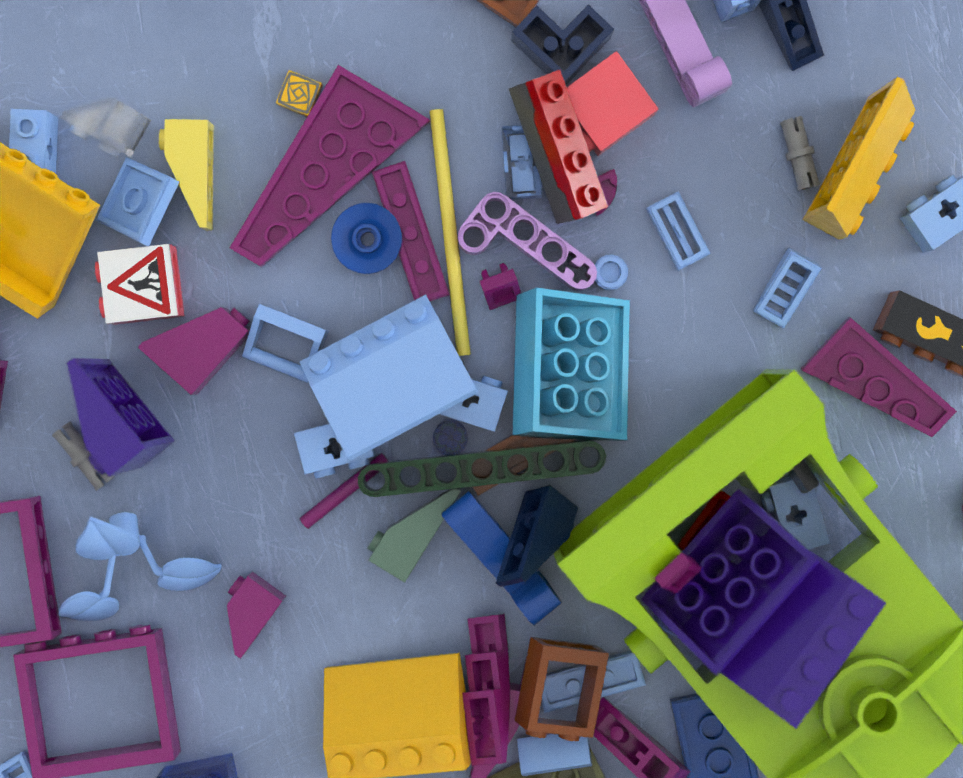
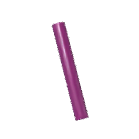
[299,453,389,529]

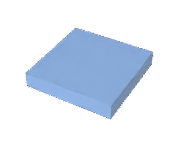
[96,157,179,246]

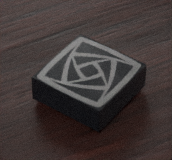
[788,459,819,494]

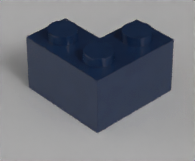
[511,4,614,85]

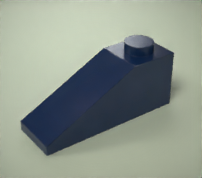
[759,0,824,71]
[496,485,578,587]

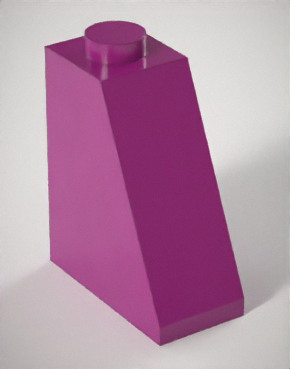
[137,307,250,395]

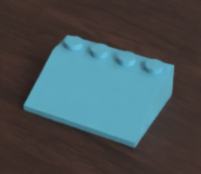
[512,288,630,441]

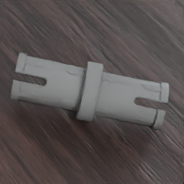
[780,116,820,191]
[52,421,114,491]

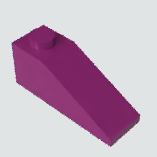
[594,697,691,778]

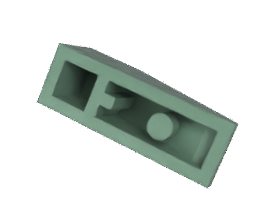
[367,488,461,583]

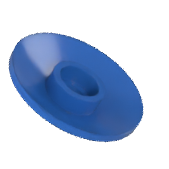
[331,203,402,274]

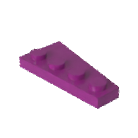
[801,317,957,437]

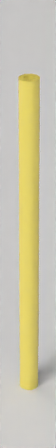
[429,109,471,356]

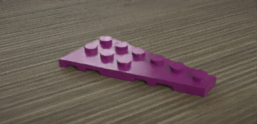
[229,65,430,267]

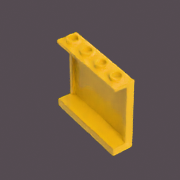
[0,142,100,319]

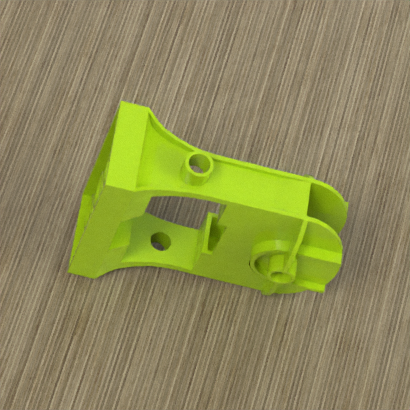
[553,369,963,778]

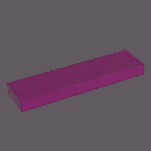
[372,161,450,302]

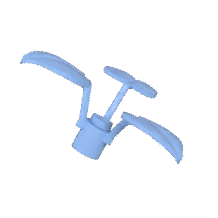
[58,512,222,621]

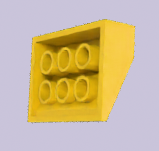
[802,76,916,240]
[323,652,471,778]

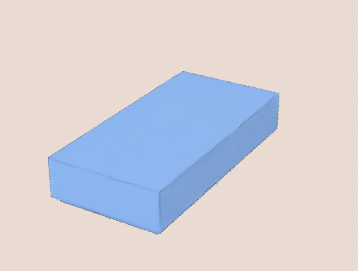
[517,734,592,776]

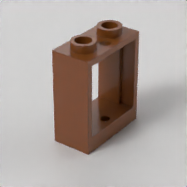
[515,637,609,741]

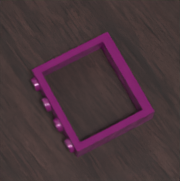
[0,496,62,647]
[13,625,181,778]

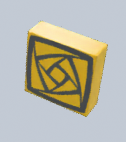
[276,70,323,117]

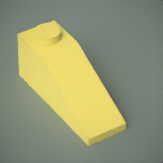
[159,119,214,231]

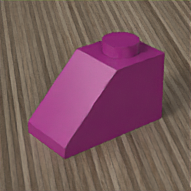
[227,571,286,659]

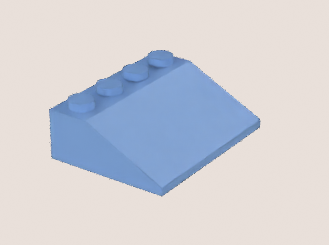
[299,295,478,461]

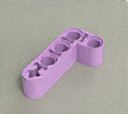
[639,0,732,107]
[458,192,597,291]

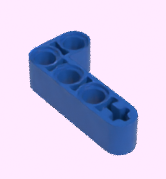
[441,490,562,626]

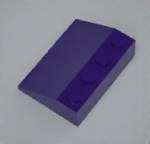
[67,358,175,477]
[640,488,820,676]
[721,550,886,729]

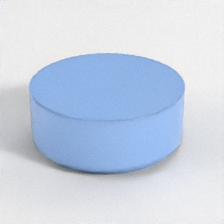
[594,255,628,290]

